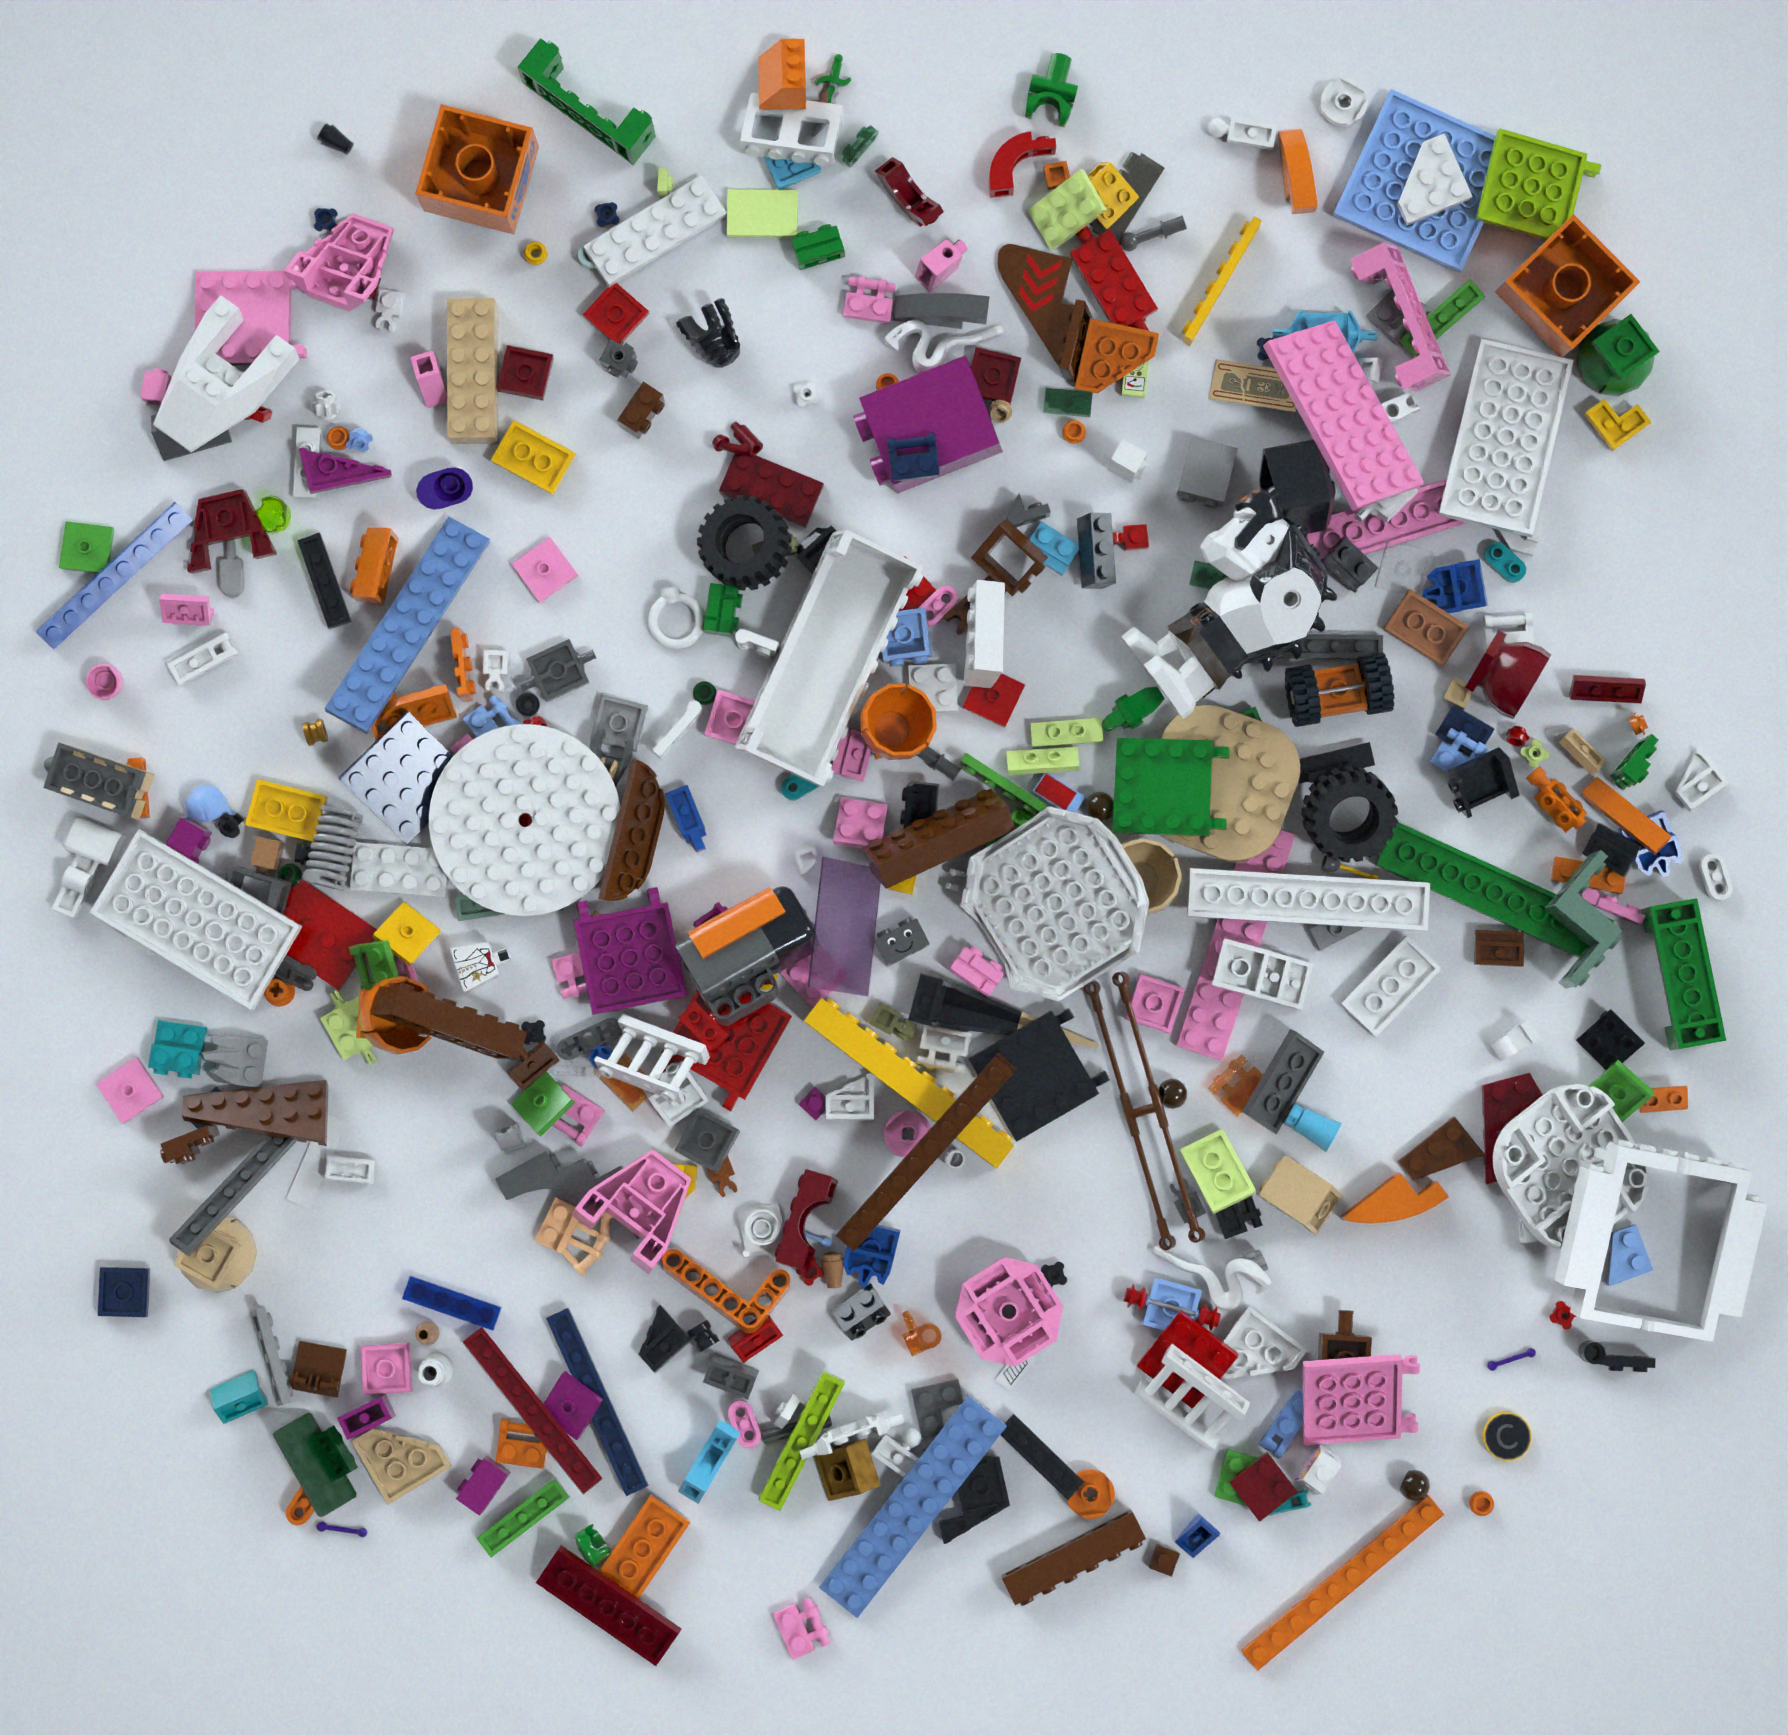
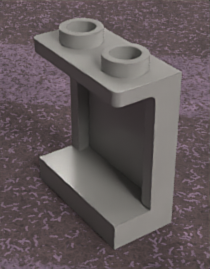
[1176,436,1238,508]

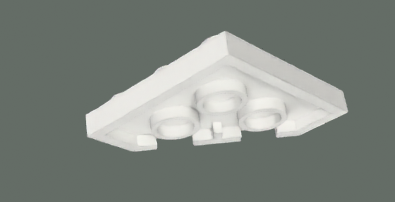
[1397,134,1473,226]
[1222,1306,1308,1379]

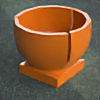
[860,683,937,760]
[356,976,435,1055]

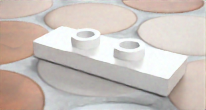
[293,427,322,499]

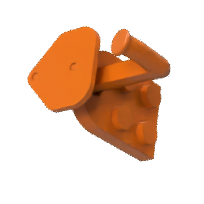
[372,684,457,740]

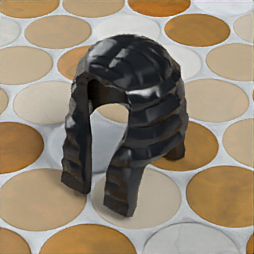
[676,298,740,368]

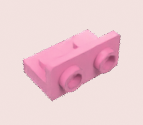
[159,594,214,626]

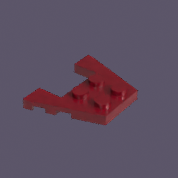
[187,489,277,574]

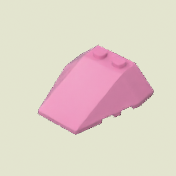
[284,214,394,311]

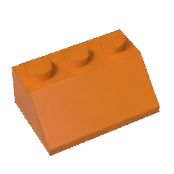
[758,38,806,110]
[350,528,399,606]

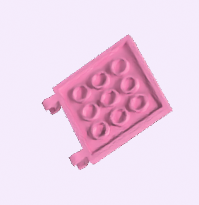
[195,271,307,365]
[1303,1354,1420,1445]

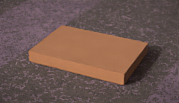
[1383,588,1469,667]

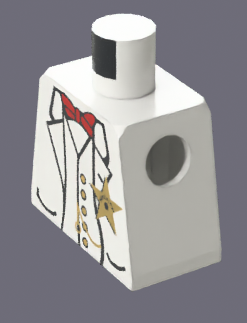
[450,942,511,993]

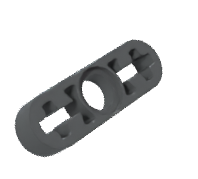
[557,1018,622,1060]

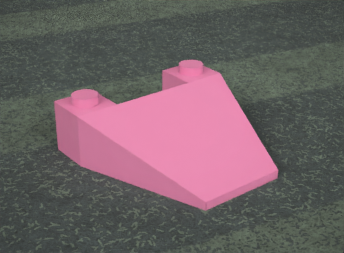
[572,1149,691,1275]

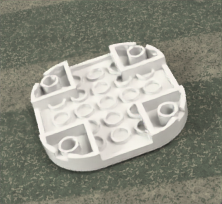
[1493,1084,1650,1249]

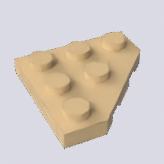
[351,1428,452,1505]

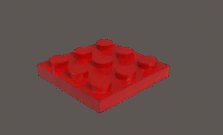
[1137,1309,1239,1409]

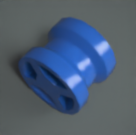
[590,1046,613,1069]

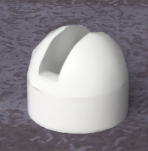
[945,1149,965,1169]

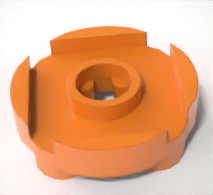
[1066,1469,1115,1519]

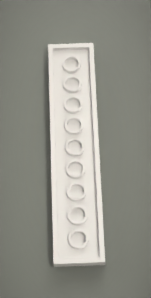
[1187,868,1430,931]

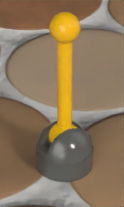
[1321,854,1378,880]

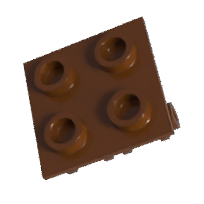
[289,1341,347,1398]

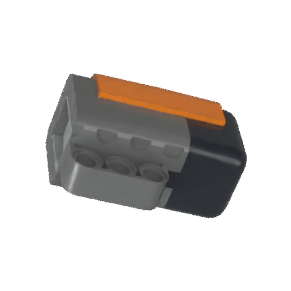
[674,886,818,1026]

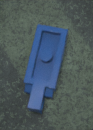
[665,785,707,852]

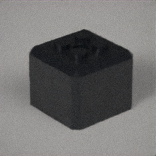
[1259,440,1336,534]

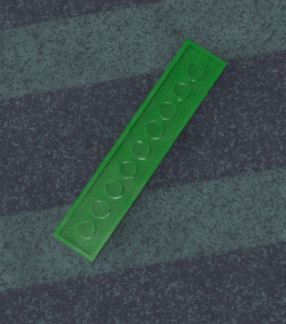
[1375,822,1614,958]

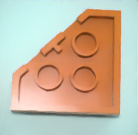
[1075,318,1159,394]

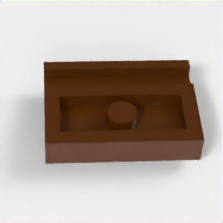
[1474,930,1525,967]

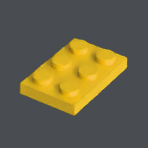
[490,420,576,495]
[245,779,328,842]

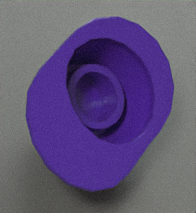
[416,467,473,510]

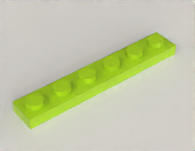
[758,1370,845,1511]

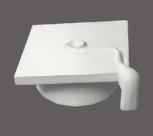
[738,1204,784,1258]

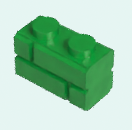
[792,224,845,270]
[703,583,743,637]

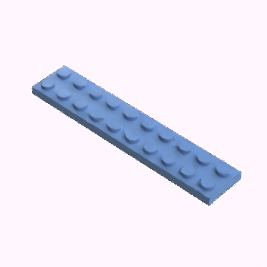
[325,517,490,734]
[819,1395,1007,1618]

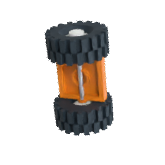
[1284,652,1395,727]

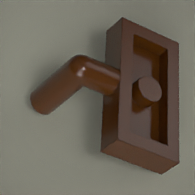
[506,1040,559,1091]

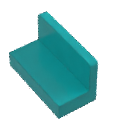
[210,1370,268,1424]

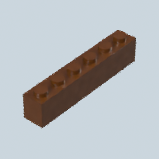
[1001,1510,1146,1606]

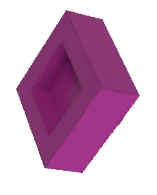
[799,1087,825,1120]

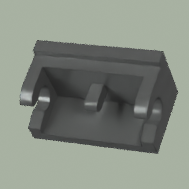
[703,1353,759,1400]

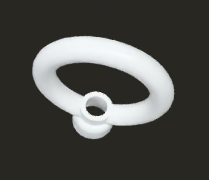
[648,586,705,649]

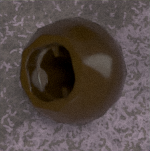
[1085,792,1114,822]
[1158,1078,1187,1109]
[1399,1470,1430,1501]

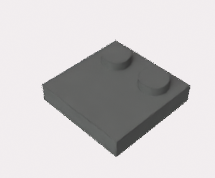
[674,1108,740,1174]

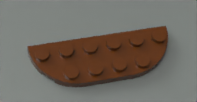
[598,759,665,901]

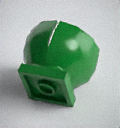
[1577,314,1660,396]

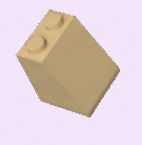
[1259,1155,1343,1235]

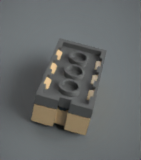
[43,742,155,820]

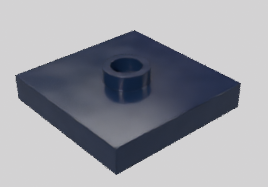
[98,1267,150,1317]

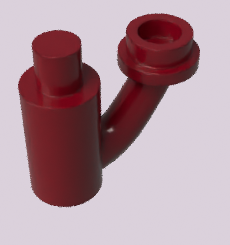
[712,422,763,456]

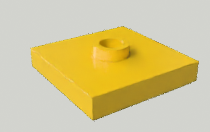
[372,901,441,966]

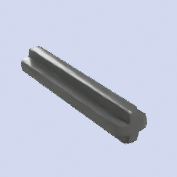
[761,1415,832,1444]

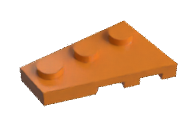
[450,628,476,702]

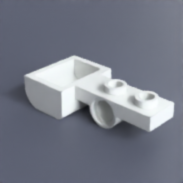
[52,817,126,919]

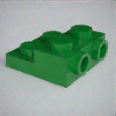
[1610,734,1659,790]

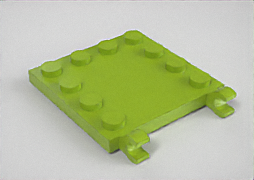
[1475,128,1602,240]

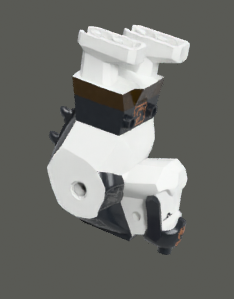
[1121,486,1337,719]

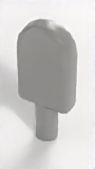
[219,541,244,598]

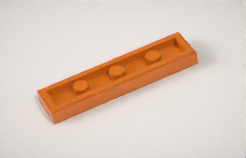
[1581,777,1671,855]

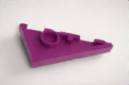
[299,448,392,494]

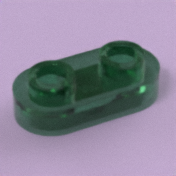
[841,125,879,168]

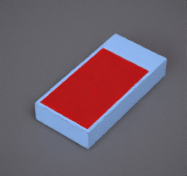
[1032,773,1085,813]

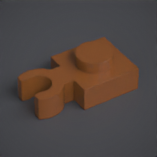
[707,1155,738,1197]

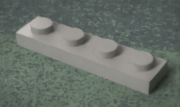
[251,1308,293,1406]

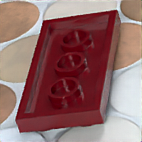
[719,453,824,528]

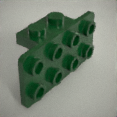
[273,1413,358,1517]

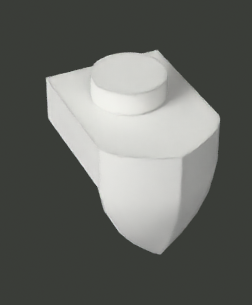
[774,1393,806,1429]

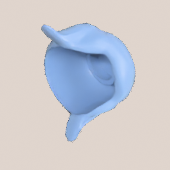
[185,785,236,822]

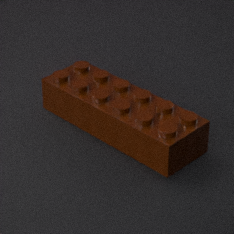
[862,789,1015,889]
[371,983,527,1060]

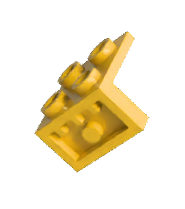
[1087,162,1139,229]

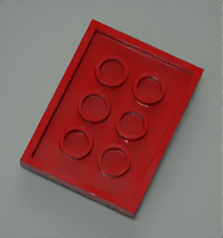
[283,879,378,991]

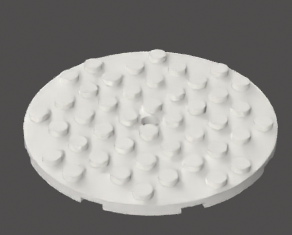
[429,724,621,916]

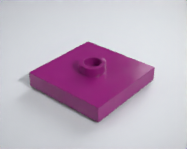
[543,1371,603,1440]

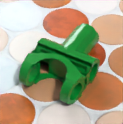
[1025,53,1078,127]

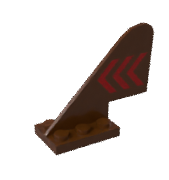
[998,244,1092,383]

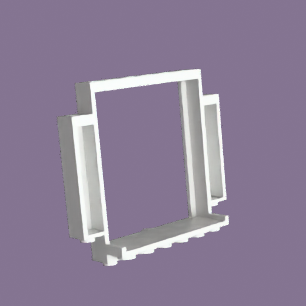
[1554,1139,1767,1342]

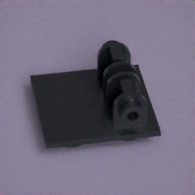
[1576,1009,1645,1070]

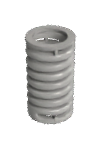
[302,805,363,891]

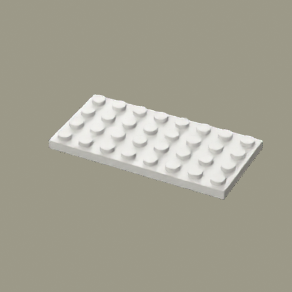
[1438,339,1574,538]
[90,829,302,1010]

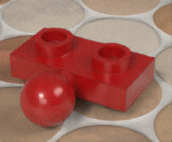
[678,1001,731,1053]

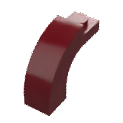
[875,157,944,227]

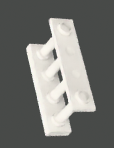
[594,1014,710,1104]
[1134,1344,1250,1452]

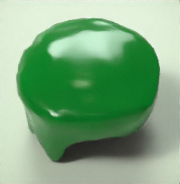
[574,1524,611,1567]

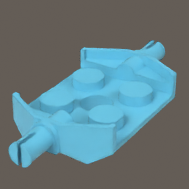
[1272,310,1377,353]

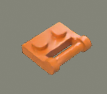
[495,1418,547,1469]

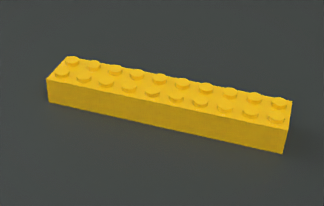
[804,997,1015,1169]

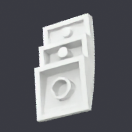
[1212,938,1314,1010]

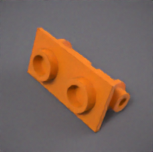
[1640,1085,1688,1113]

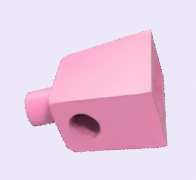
[915,239,967,293]

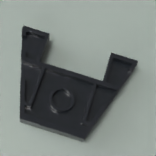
[923,1448,1010,1544]

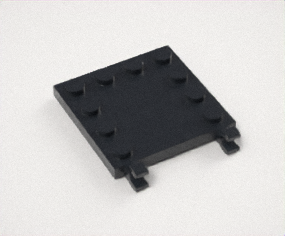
[968,1008,1111,1142]

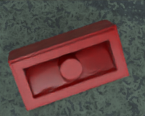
[728,1315,783,1363]

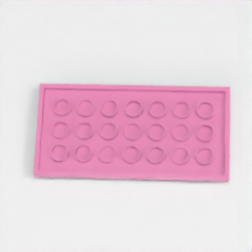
[1263,320,1424,511]

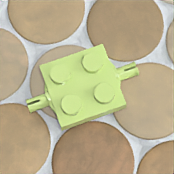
[320,990,378,1065]

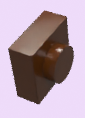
[1148,1544,1180,1577]

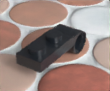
[1578,1341,1656,1372]

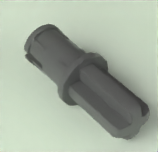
[917,746,961,781]

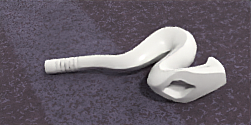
[884,320,1004,374]
[1152,1246,1271,1311]

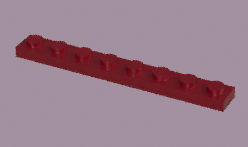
[463,1327,603,1495]

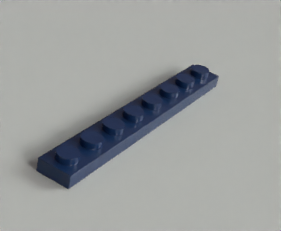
[546,1307,649,1496]

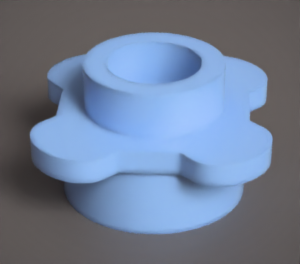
[346,428,373,452]

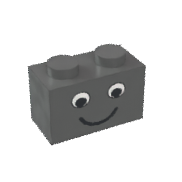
[874,917,930,967]

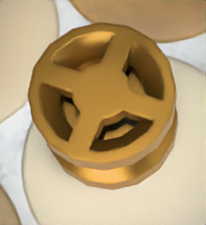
[303,719,328,746]

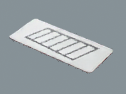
[995,1355,1036,1391]

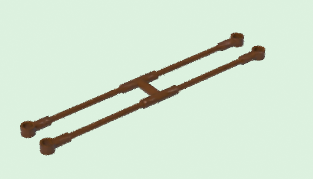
[1083,971,1205,1250]

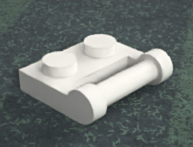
[1483,612,1534,652]
[735,629,780,660]

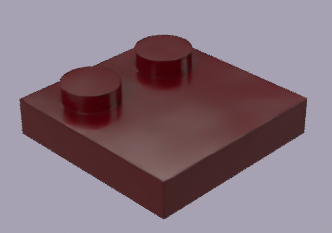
[497,345,554,401]
[971,347,1021,405]
[1228,1452,1298,1522]

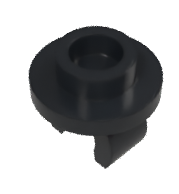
[218,813,244,838]

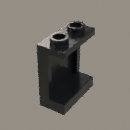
[1447,747,1520,818]

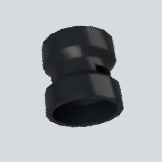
[687,1320,720,1353]

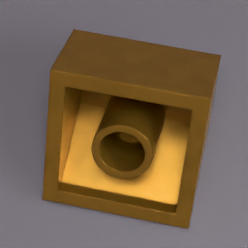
[814,1438,880,1501]

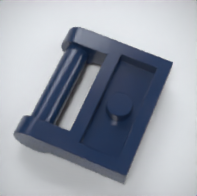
[887,433,940,482]

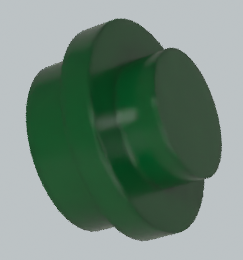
[693,681,717,705]
[278,863,302,887]

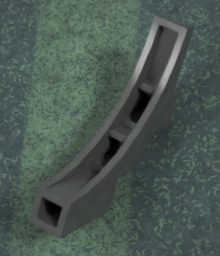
[495,1151,639,1239]

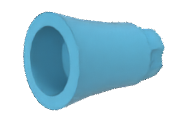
[1284,1104,1342,1152]

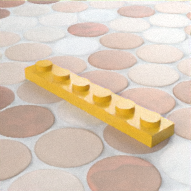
[1181,216,1262,346]

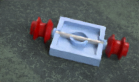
[1123,1277,1221,1331]

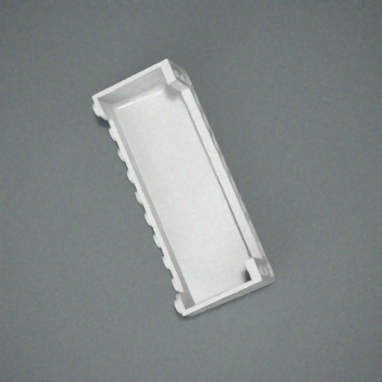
[735,529,923,786]

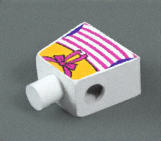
[1294,1444,1342,1495]

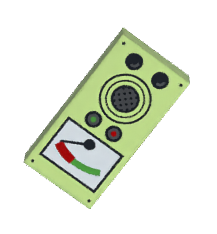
[1121,361,1149,398]

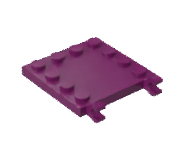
[573,887,687,1015]

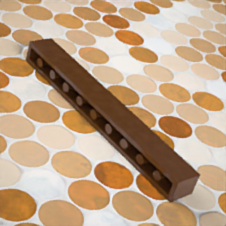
[835,1052,1017,1252]

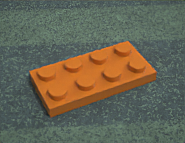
[599,1494,691,1599]

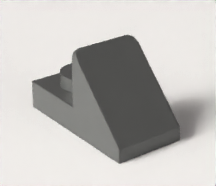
[1006,493,1051,528]

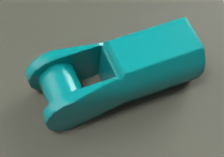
[1269,1490,1311,1516]

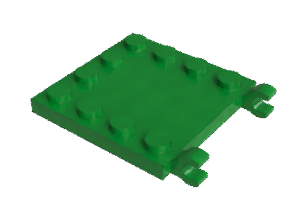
[1113,738,1230,837]

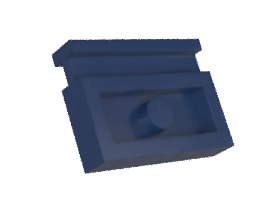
[1435,704,1495,754]

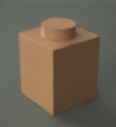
[250,836,285,874]

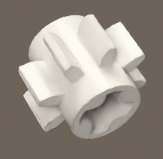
[311,391,341,420]

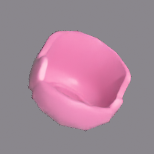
[86,664,123,700]

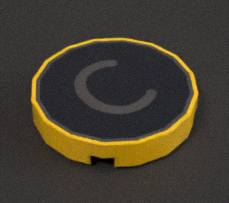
[1482,1412,1532,1461]

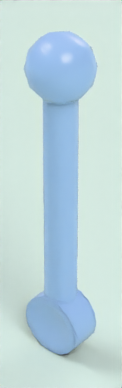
[805,1231,831,1248]

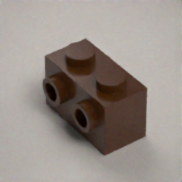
[617,381,665,439]

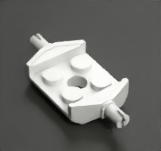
[799,1414,905,1460]

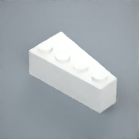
[963,580,1005,688]

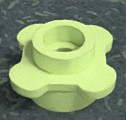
[1520,739,1549,768]

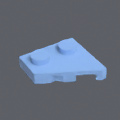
[1606,1224,1653,1286]

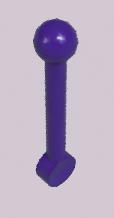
[1487,1348,1536,1371]
[317,1522,367,1537]

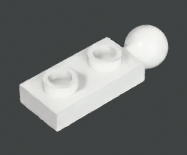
[1208,117,1277,150]

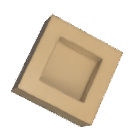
[1442,677,1473,710]

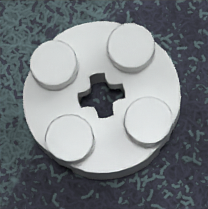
[1320,78,1368,128]

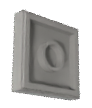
[590,694,648,752]

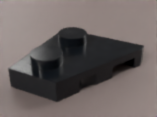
[639,1305,692,1373]

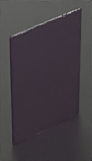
[808,857,881,997]

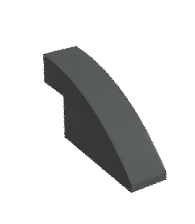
[892,293,990,329]

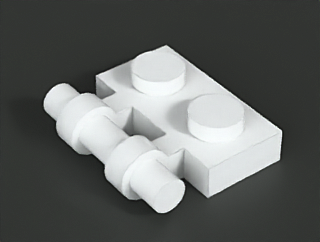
[917,1025,971,1074]

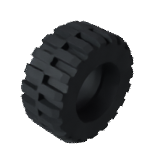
[697,495,792,591]
[1301,766,1398,863]

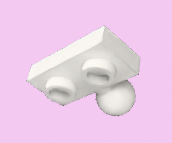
[871,1428,922,1478]

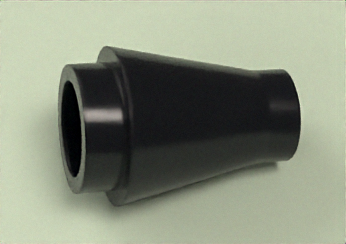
[317,123,354,155]

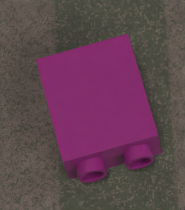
[853,355,1003,493]

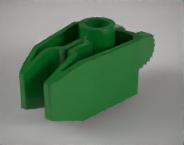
[1101,687,1165,732]

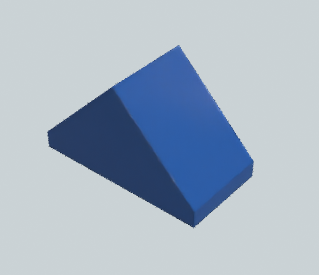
[1175,1513,1220,1558]

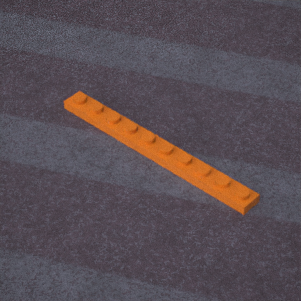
[1241,1494,1445,1671]

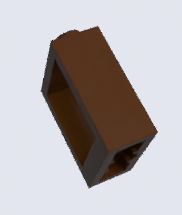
[971,519,1048,596]

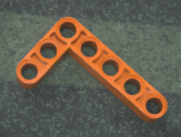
[662,1249,790,1334]

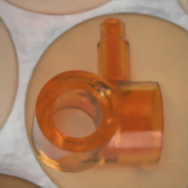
[902,1311,941,1357]

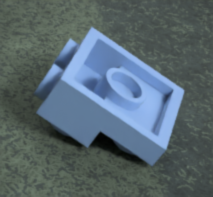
[882,608,933,667]

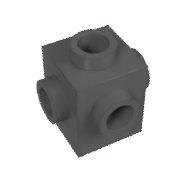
[599,339,638,378]

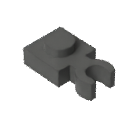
[1170,1178,1206,1224]

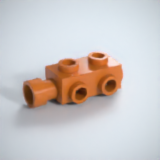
[1525,766,1587,833]

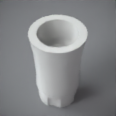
[418,1353,454,1387]

